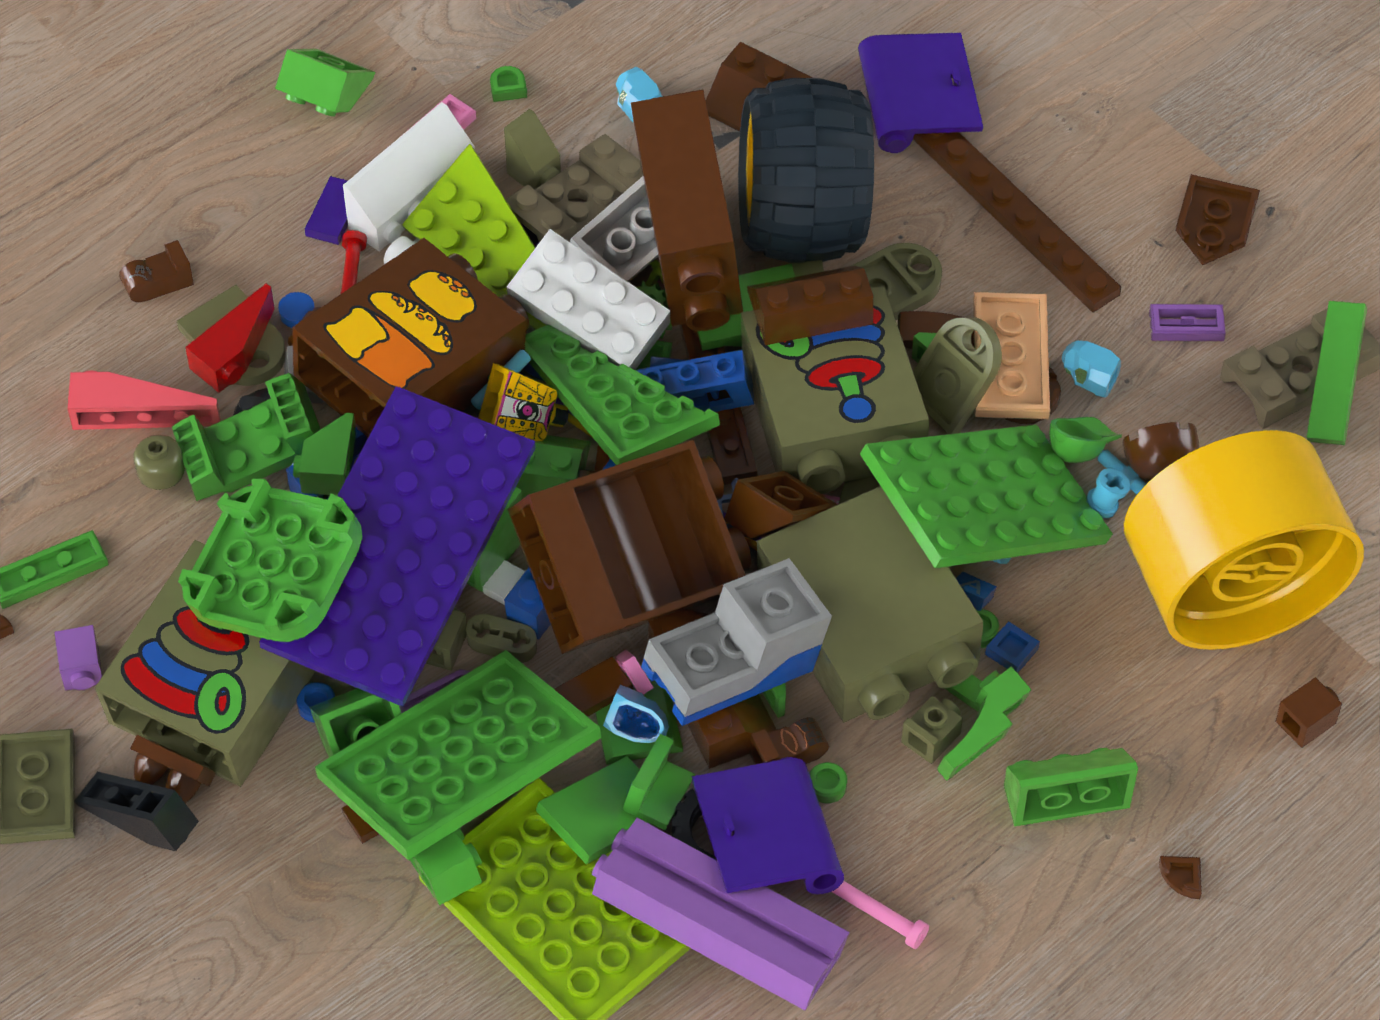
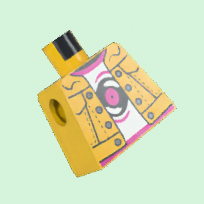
[478,363,569,441]

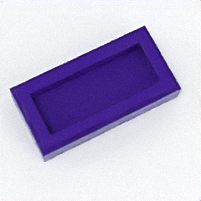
[305,176,348,245]

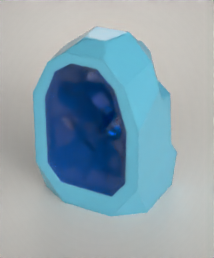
[603,685,669,743]

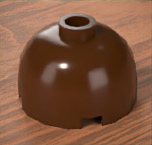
[1122,422,1199,481]

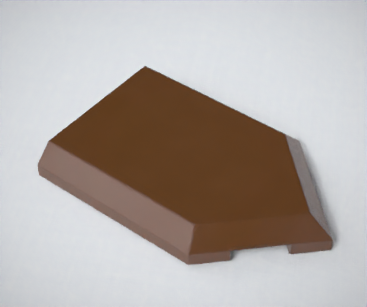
[1175,174,1260,265]

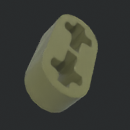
[466,614,537,663]

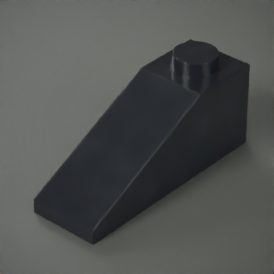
[74,771,199,851]

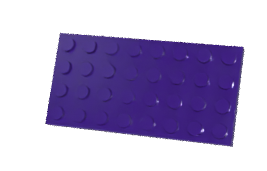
[259,386,536,707]

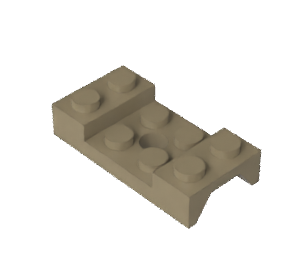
[506,134,643,243]
[1220,301,1380,429]

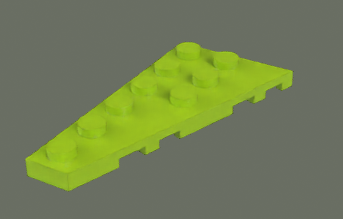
[402,144,546,330]

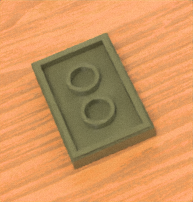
[0,728,75,844]

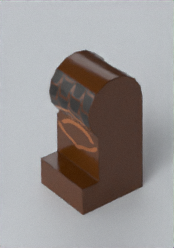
[749,717,829,764]

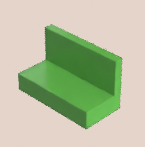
[622,734,695,830]

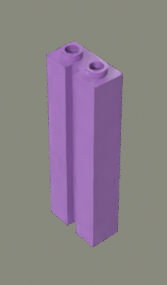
[592,818,849,1010]

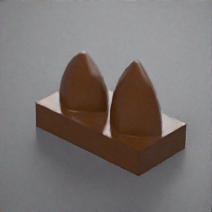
[130,735,216,804]

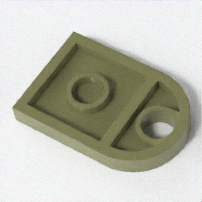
[852,243,942,320]
[177,285,286,386]
[913,317,1002,434]

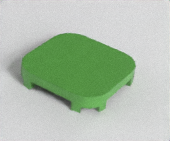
[178,479,363,642]

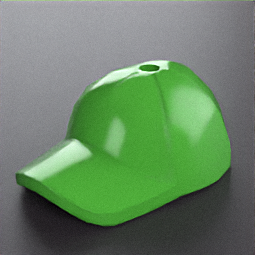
[1049,417,1122,463]

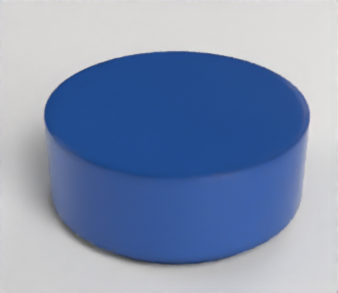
[278,292,315,328]
[296,682,335,723]

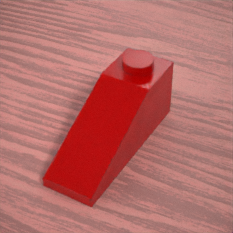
[185,283,275,393]

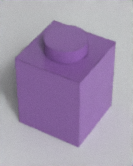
[54,625,103,691]

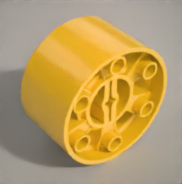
[1124,430,1364,650]

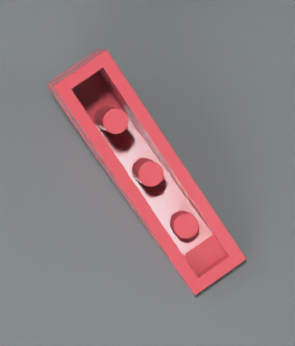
[68,370,221,430]

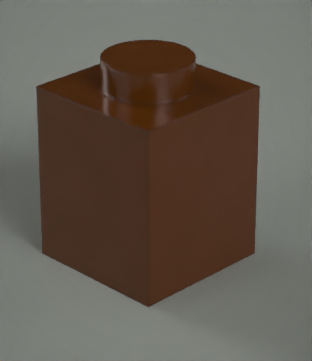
[1275,677,1342,748]

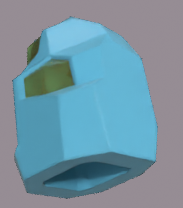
[616,67,663,123]
[1062,340,1121,398]

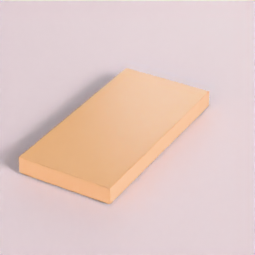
[973,292,1050,419]

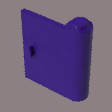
[858,33,983,153]
[692,757,844,895]

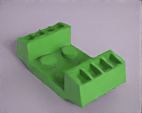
[172,373,321,501]

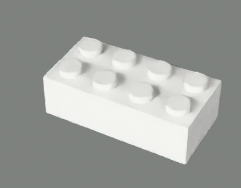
[507,229,670,370]

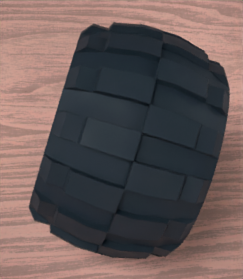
[738,78,874,263]

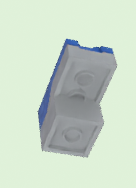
[641,558,832,726]

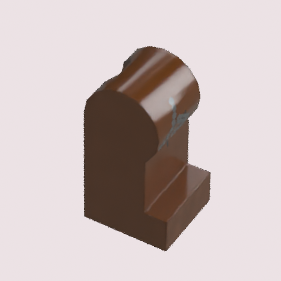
[119,240,194,302]

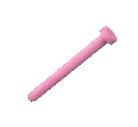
[832,881,929,949]

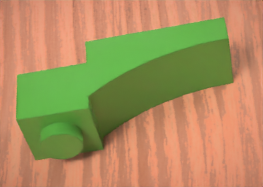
[937,666,1031,781]

